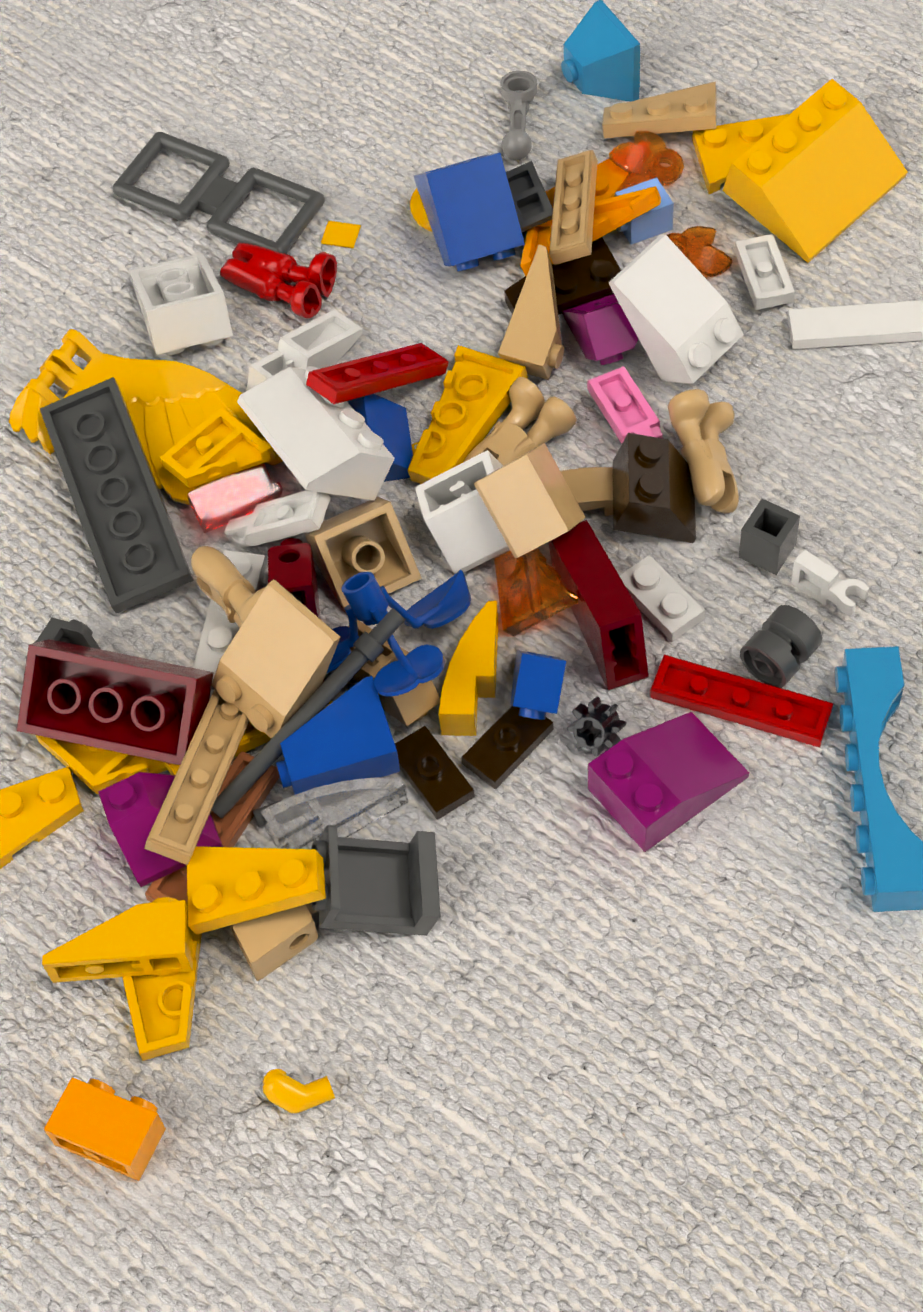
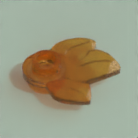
[608,131,684,190]
[667,226,733,280]

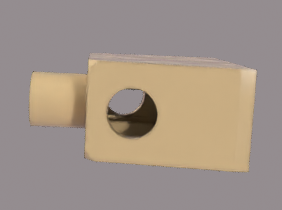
[229,903,318,981]

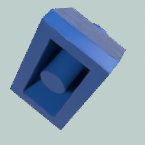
[510,650,566,720]

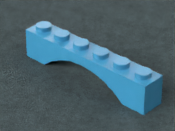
[835,646,923,912]

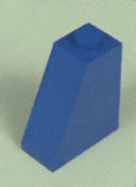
[276,676,400,802]

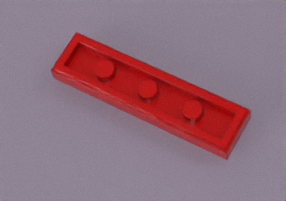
[306,343,449,404]
[650,654,834,748]

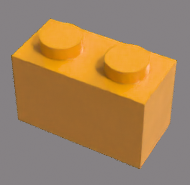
[44,1077,166,1181]

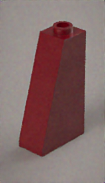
[548,520,649,690]

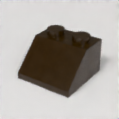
[613,433,696,543]

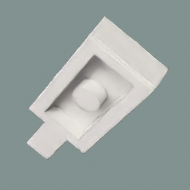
[224,490,331,547]

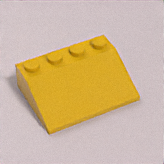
[722,79,908,263]

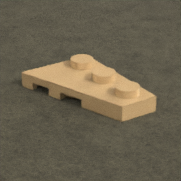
[602,81,717,138]

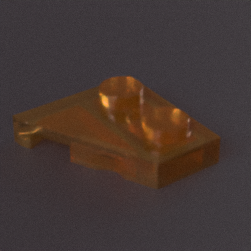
[494,548,578,636]

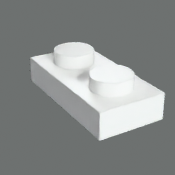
[734,234,795,310]
[619,555,705,642]

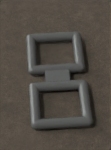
[112,132,325,254]

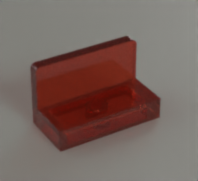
[187,463,283,533]

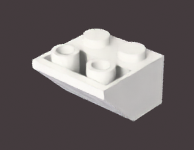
[415,450,510,574]

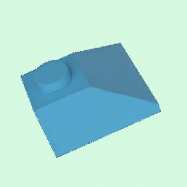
[561,0,640,102]

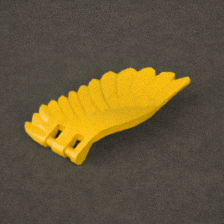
[9,329,282,505]

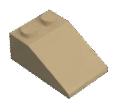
[212,579,340,739]

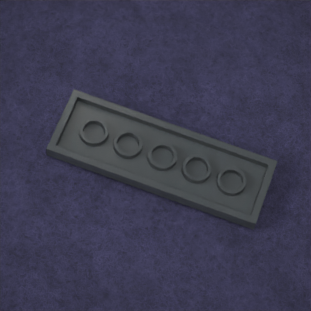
[40,377,194,614]

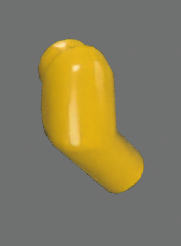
[263,1069,335,1114]

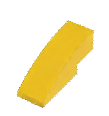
[439,601,499,736]

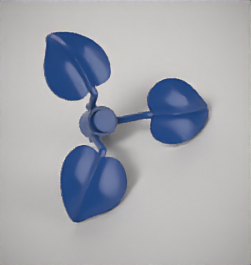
[327,569,471,696]

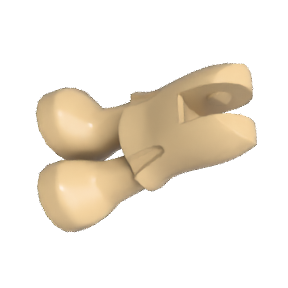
[464,377,577,466]
[668,389,739,514]
[191,546,265,628]

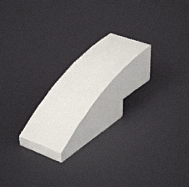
[247,309,363,391]

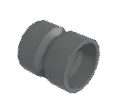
[740,605,822,688]

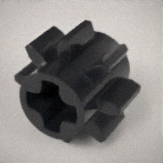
[567,697,626,756]

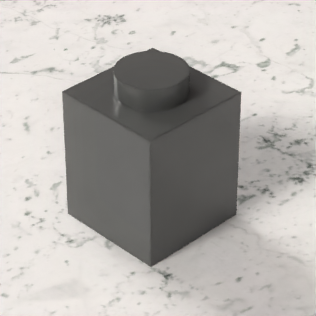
[739,498,800,575]

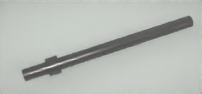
[212,608,405,818]

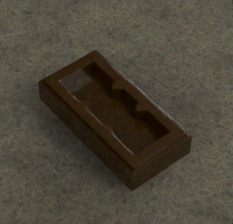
[461,706,554,790]
[395,726,475,820]

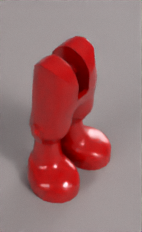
[220,242,337,318]

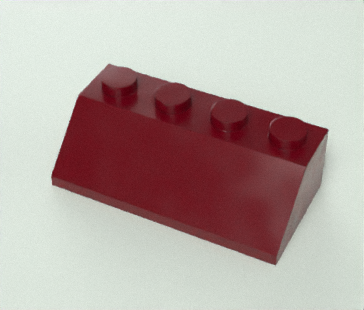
[17,639,214,765]

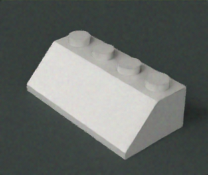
[237,366,395,501]

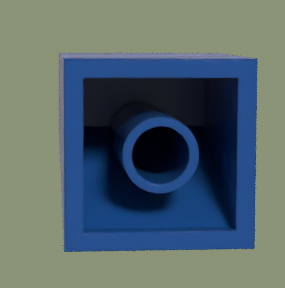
[414,152,525,271]

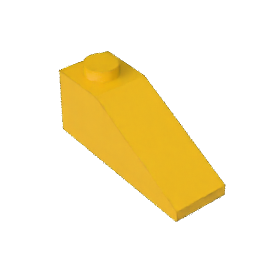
[42,897,193,983]

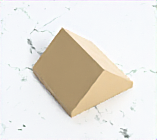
[473,443,586,558]

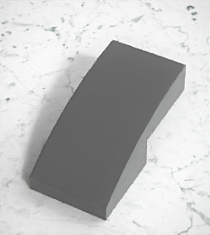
[506,161,553,232]

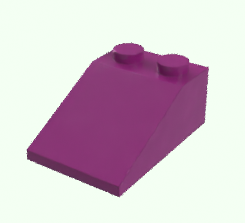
[588,712,749,852]

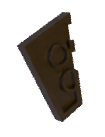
[504,237,622,315]

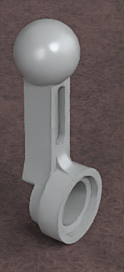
[500,71,537,160]

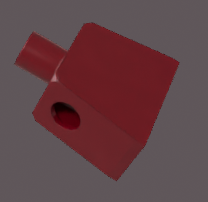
[268,538,320,619]

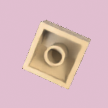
[304,497,422,613]

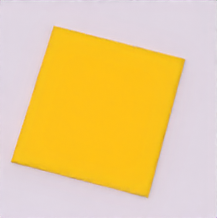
[320,221,361,248]

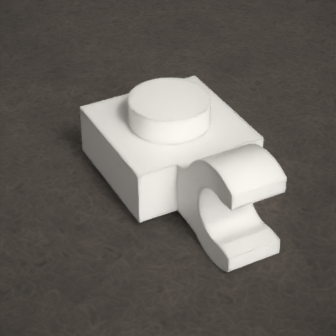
[791,549,869,616]

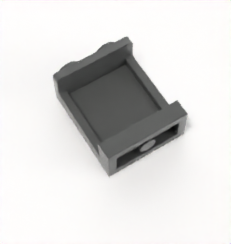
[311,825,441,936]

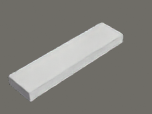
[788,300,923,349]

